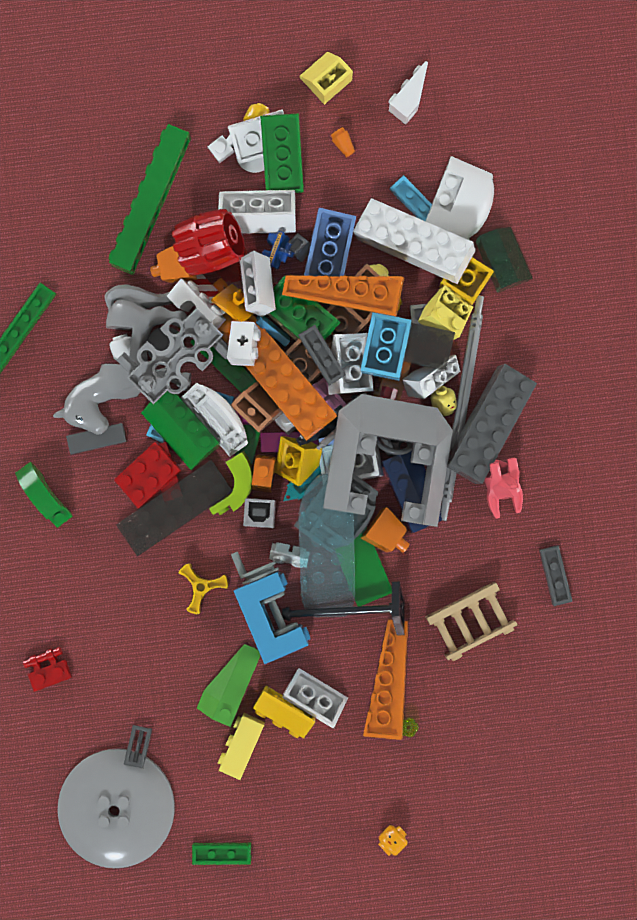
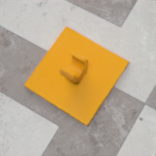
[211,284,254,322]

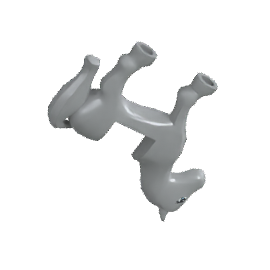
[53,284,191,434]

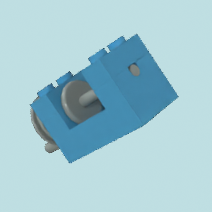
[231,552,310,664]

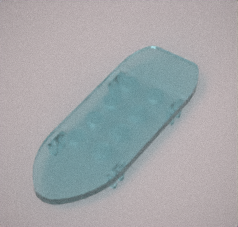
[299,474,355,617]

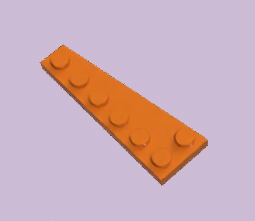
[363,620,408,740]

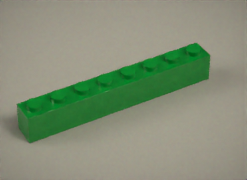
[109,124,191,275]

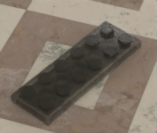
[116,460,233,556]

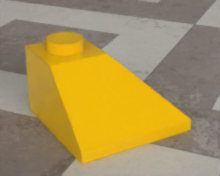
[275,436,322,486]

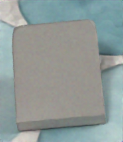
[288,233,310,262]

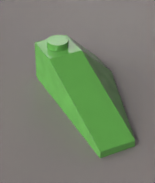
[197,644,260,727]

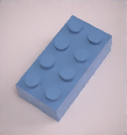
[304,208,356,276]

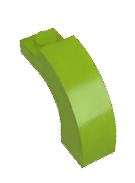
[209,451,253,515]

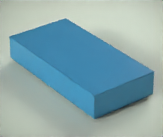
[256,315,290,346]

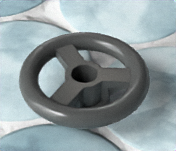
[376,437,413,457]

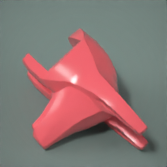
[484,457,523,519]

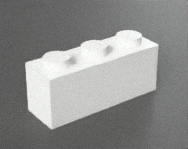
[240,251,276,317]

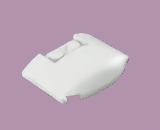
[426,156,494,240]
[181,383,248,457]

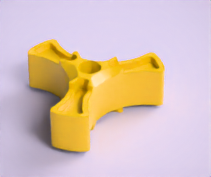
[179,563,229,614]

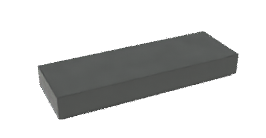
[298,325,346,385]
[66,423,127,455]
[539,545,573,606]

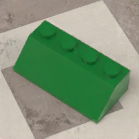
[141,391,220,470]

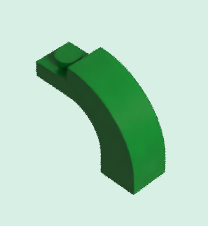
[15,461,73,528]

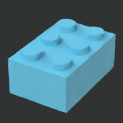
[360,312,412,381]

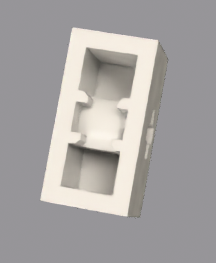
[227,321,261,366]

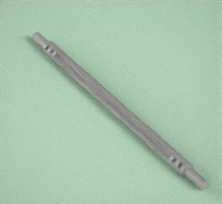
[441,296,484,521]

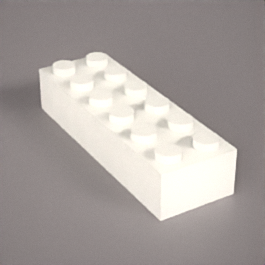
[353,198,475,284]

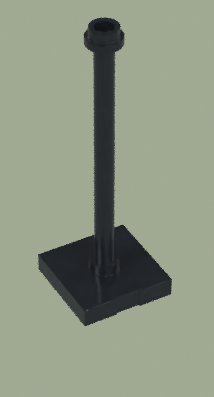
[282,581,405,635]

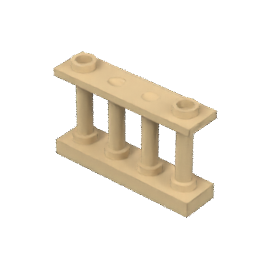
[425,582,517,661]

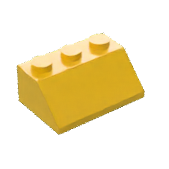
[253,685,316,738]

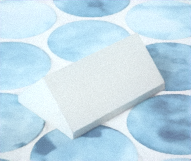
[282,668,348,728]

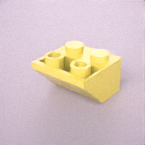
[300,52,353,105]
[418,285,473,343]

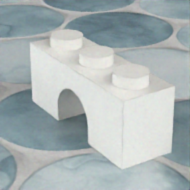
[167,279,226,329]

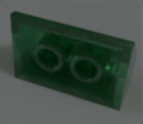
[476,227,533,293]

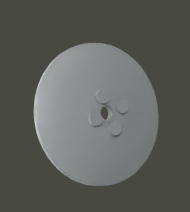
[58,749,175,868]

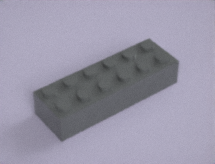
[447,364,537,484]

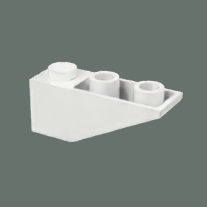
[389,61,428,125]
[402,355,461,399]

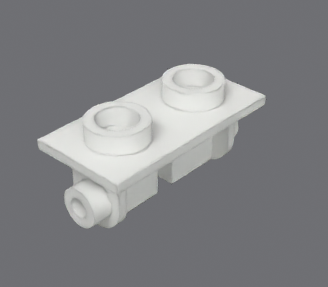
[269,542,310,568]

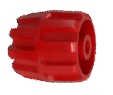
[172,209,245,275]

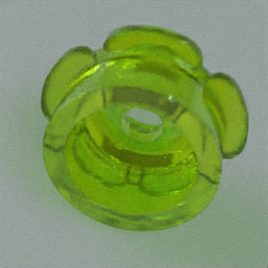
[403,718,418,737]

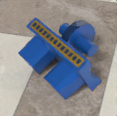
[262,231,294,269]

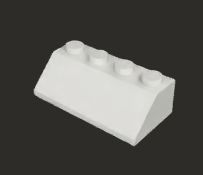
[218,190,296,234]

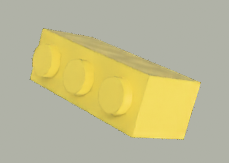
[218,713,265,780]

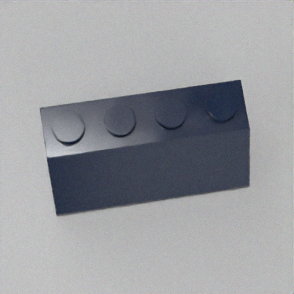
[382,450,442,533]

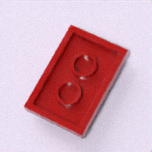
[114,442,182,509]

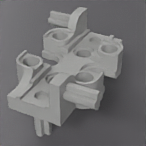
[116,308,228,404]

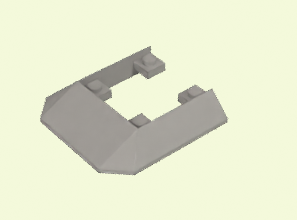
[323,394,453,527]

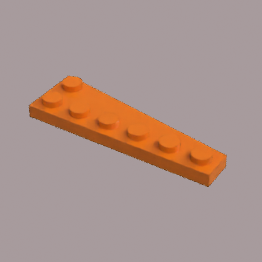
[282,275,404,317]

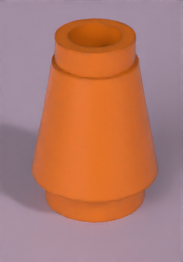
[331,127,355,157]

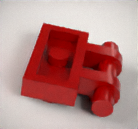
[23,647,72,692]

